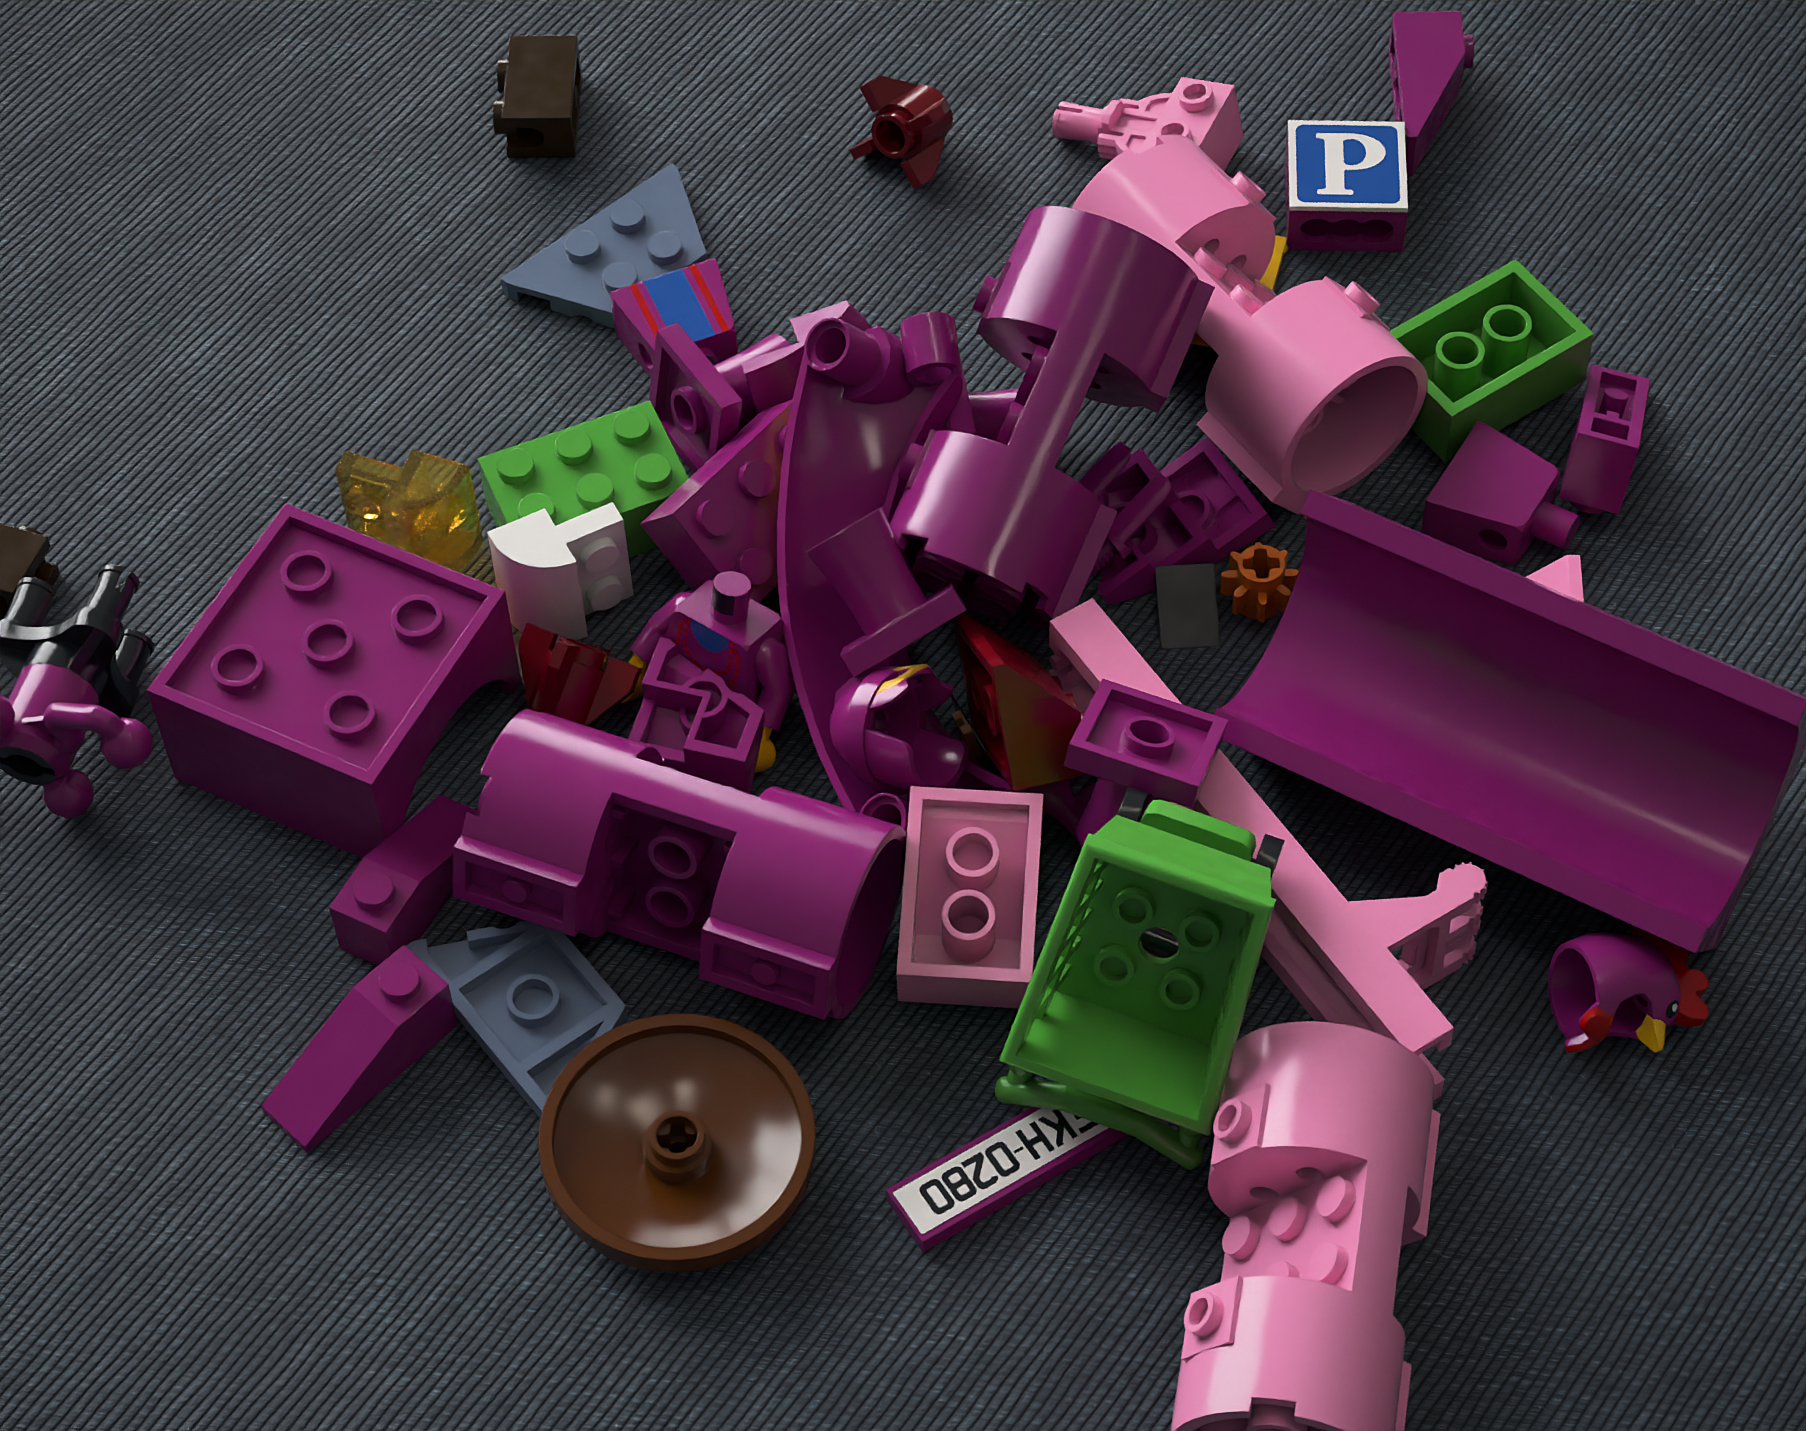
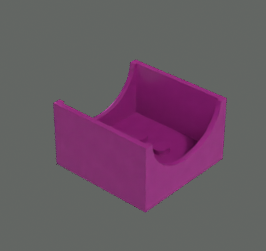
[147,503,522,858]

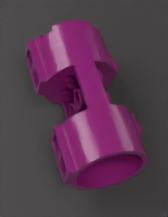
[890,206,1215,632]
[453,709,907,1020]

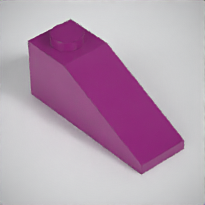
[1388,11,1474,177]
[1559,364,1650,514]
[329,795,477,966]
[261,945,458,1153]

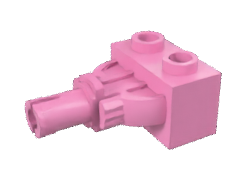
[1052,77,1244,171]

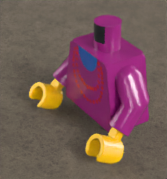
[621,571,796,773]

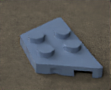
[501,163,707,328]
[406,921,628,1119]

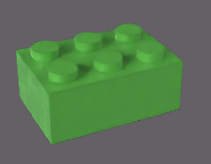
[1389,259,1594,462]
[477,400,689,557]

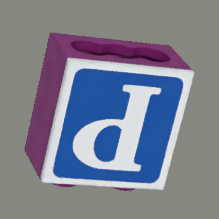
[1284,120,1408,252]

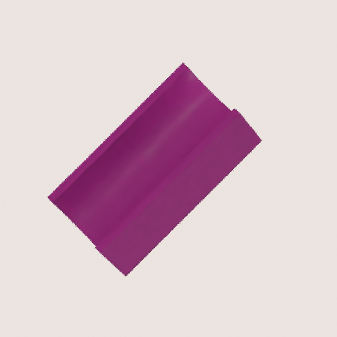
[1214,489,1806,953]

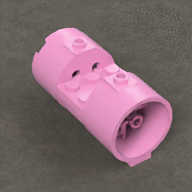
[1072,134,1428,515]
[1171,1021,1440,1431]

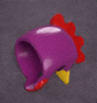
[1548,926,1709,1053]

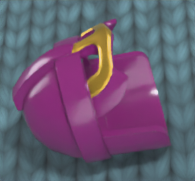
[830,664,969,791]

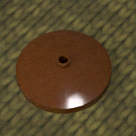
[538,1013,816,1272]

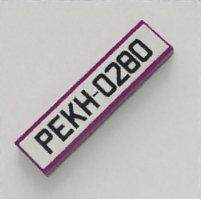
[886,1107,1154,1253]

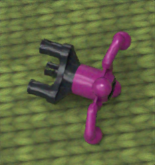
[0,564,155,818]

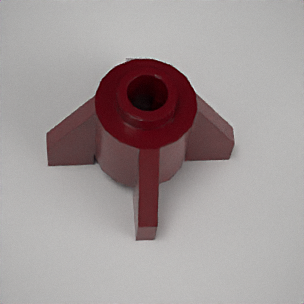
[849,76,953,189]
[518,623,642,727]

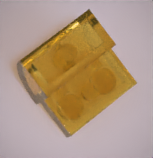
[335,449,484,572]

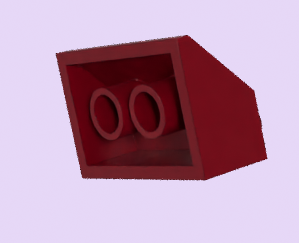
[953,612,1089,792]

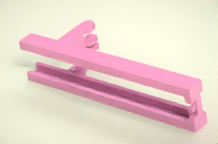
[1049,598,1488,1101]

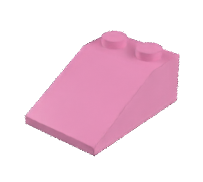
[896,786,1044,1009]

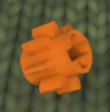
[1220,542,1299,622]

